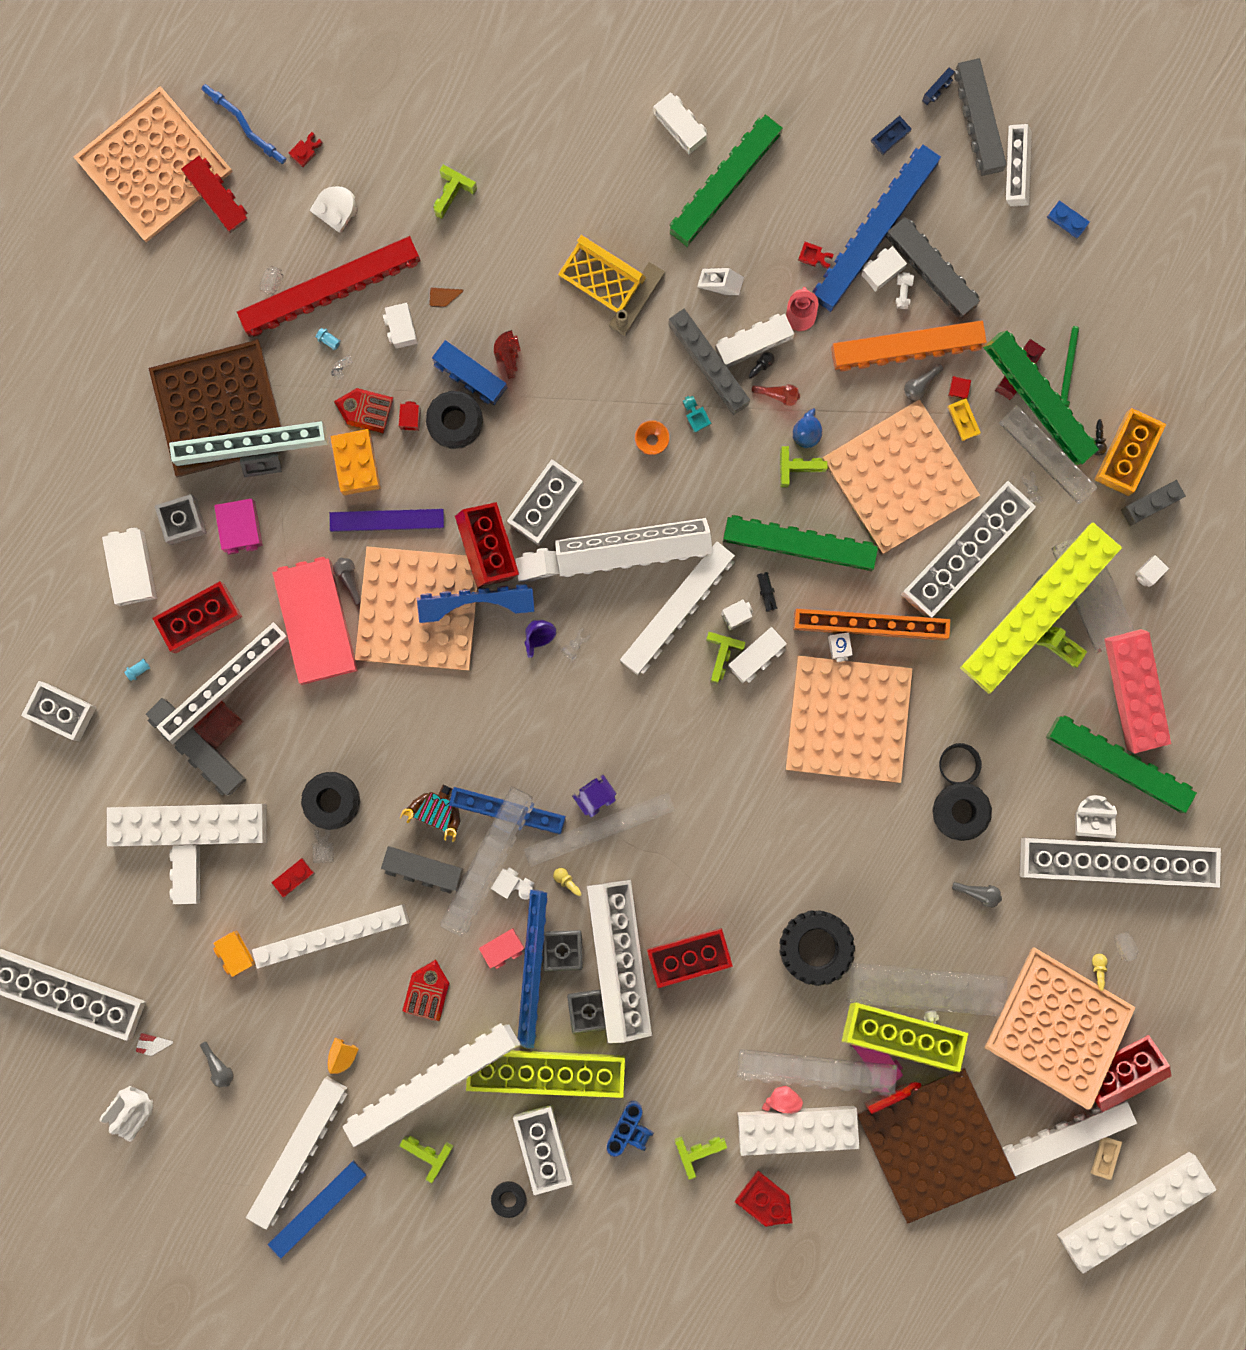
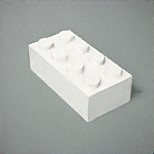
[507,459,583,546]
[513,1104,573,1195]

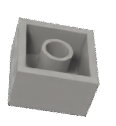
[155,494,207,545]

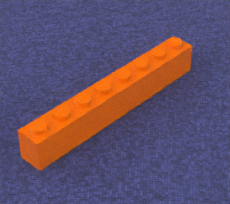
[831,320,987,372]
[793,609,950,641]

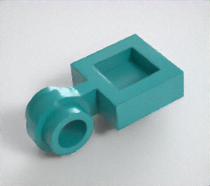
[682,396,712,433]

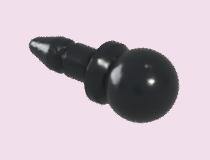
[749,352,775,378]
[1093,419,1107,456]

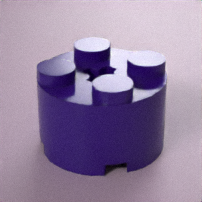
[572,774,617,818]

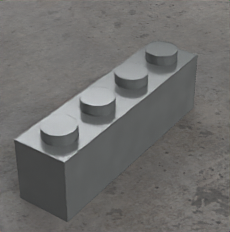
[381,846,463,894]

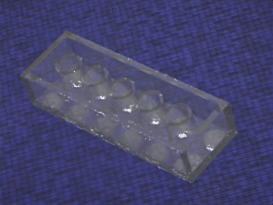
[1051,536,1135,654]

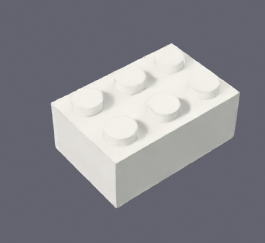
[21,681,97,742]

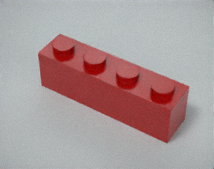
[181,155,248,233]

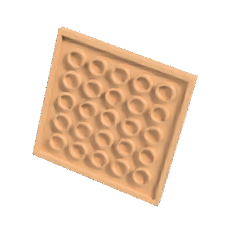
[74,86,233,243]
[822,399,980,555]
[355,547,478,671]
[786,656,913,783]
[985,947,1136,1109]

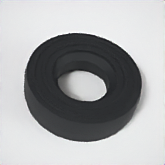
[491,1181,526,1218]

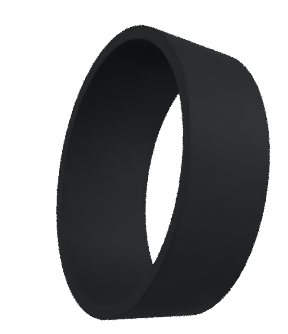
[939,743,982,784]

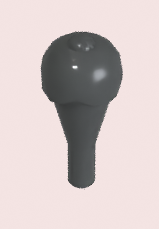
[904,364,943,401]
[333,558,361,605]
[952,882,1002,908]
[200,1042,234,1088]

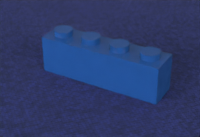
[432,340,508,406]

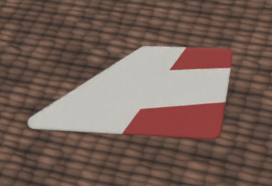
[136,1033,173,1056]

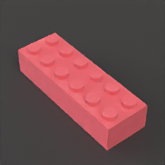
[1104,629,1171,754]

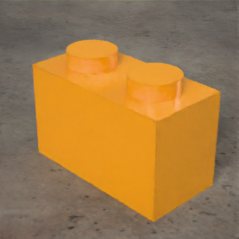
[213,931,256,977]

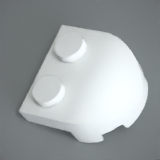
[310,186,357,233]
[1075,795,1117,838]

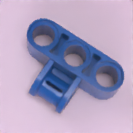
[606,1101,654,1157]

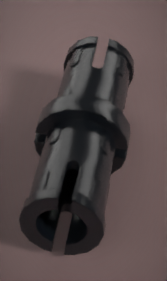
[757,572,778,612]

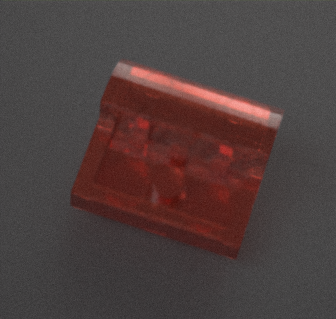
[494,330,521,379]
[193,700,244,749]

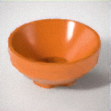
[635,420,669,455]

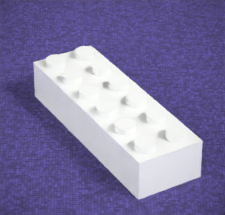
[737,1106,859,1156]

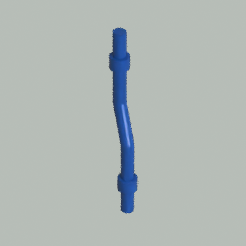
[201,84,287,164]

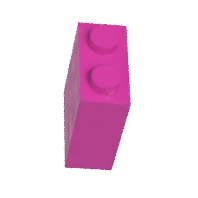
[214,498,263,555]

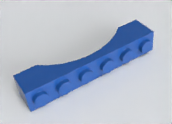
[416,584,535,623]

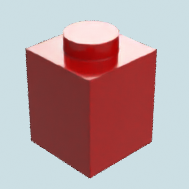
[399,401,421,431]

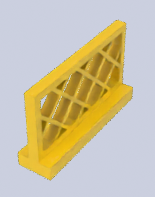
[558,235,646,313]

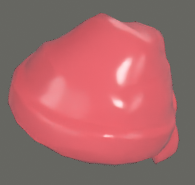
[762,1086,803,1114]

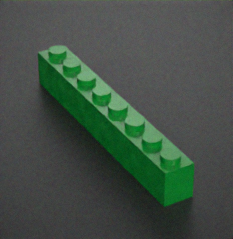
[669,114,783,247]
[983,330,1099,465]
[723,515,878,572]
[1046,715,1197,813]

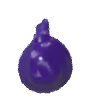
[524,620,557,658]

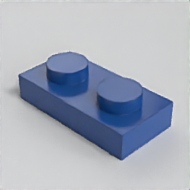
[1047,200,1090,239]

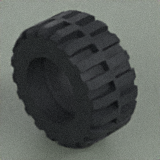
[779,910,855,986]

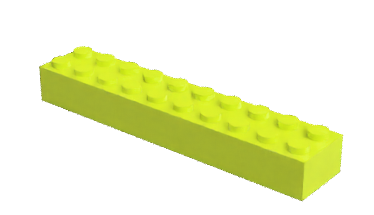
[960,522,1122,694]

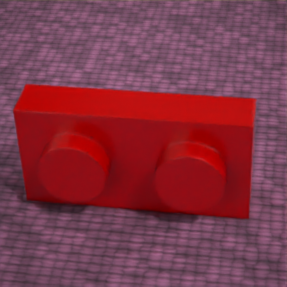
[271,858,314,898]

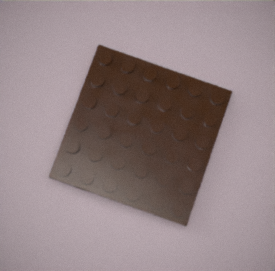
[148,339,282,478]
[857,1068,1016,1224]

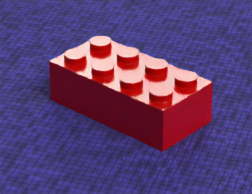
[455,502,519,588]
[152,581,243,654]
[647,928,733,988]
[1095,1035,1172,1112]

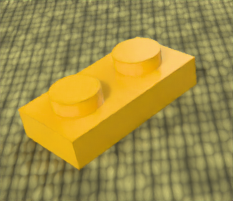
[948,399,981,441]

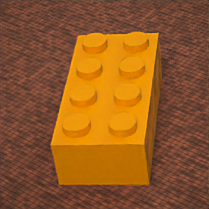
[1094,408,1166,496]

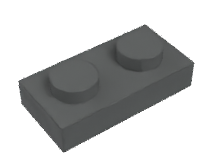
[240,452,282,478]

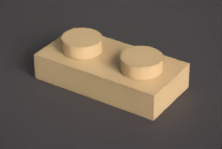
[1091,1137,1122,1180]

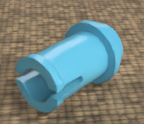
[315,328,341,350]
[124,659,150,681]

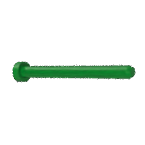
[1061,326,1079,408]

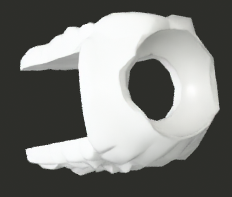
[100,1086,153,1142]

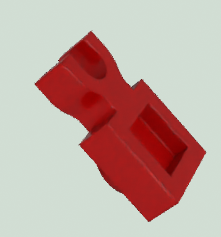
[288,132,323,167]
[798,241,834,269]

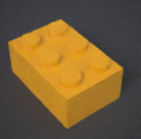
[330,429,381,496]

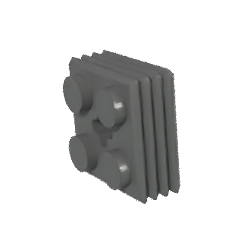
[543,930,583,971]
[567,989,606,1034]

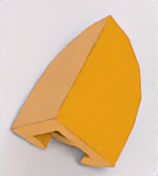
[328,1038,358,1074]

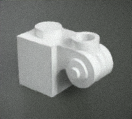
[491,867,535,899]

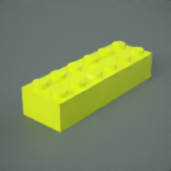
[841,1003,968,1072]

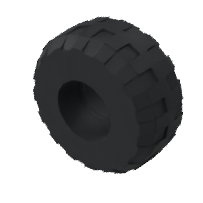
[426,391,483,449]
[301,772,360,830]
[932,783,992,841]

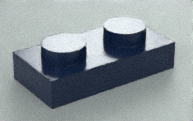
[922,67,955,106]
[870,115,912,155]

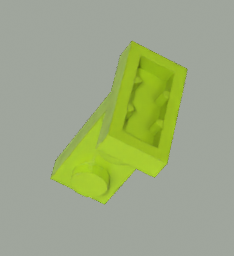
[433,164,477,219]
[780,446,828,487]
[1036,626,1087,668]
[706,632,746,684]
[399,1136,453,1183]
[675,1137,727,1180]

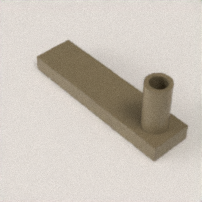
[609,262,665,336]

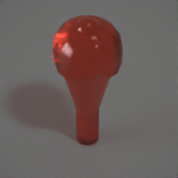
[751,384,800,406]

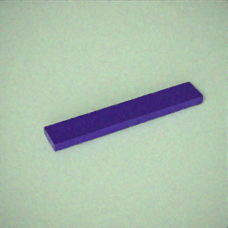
[329,509,444,532]

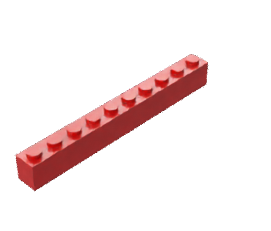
[237,236,421,337]

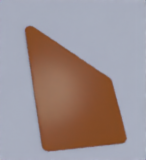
[429,288,463,307]

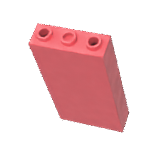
[272,557,358,685]

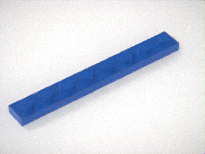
[518,890,548,1048]

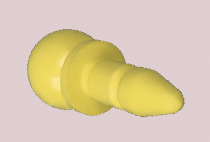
[553,868,581,896]
[1092,954,1108,991]

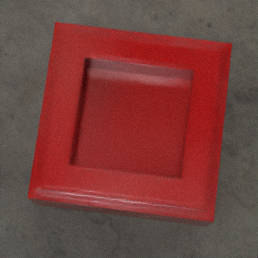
[948,376,971,399]

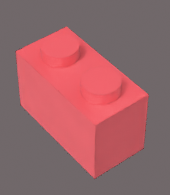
[479,928,525,969]

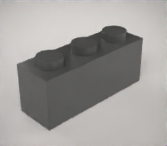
[1121,480,1186,526]

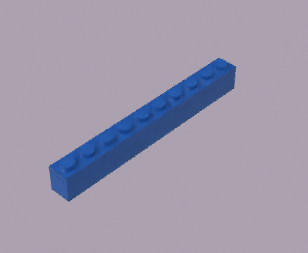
[812,144,941,312]

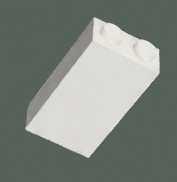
[102,528,157,606]

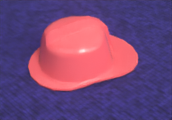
[786,287,818,331]

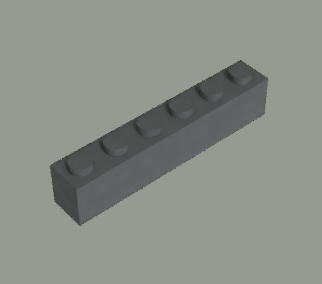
[954,58,1007,176]
[886,217,980,320]
[668,308,750,416]
[146,698,247,796]

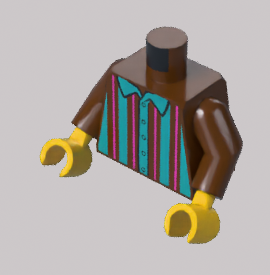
[400,784,461,842]

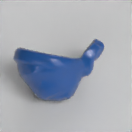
[792,408,823,448]

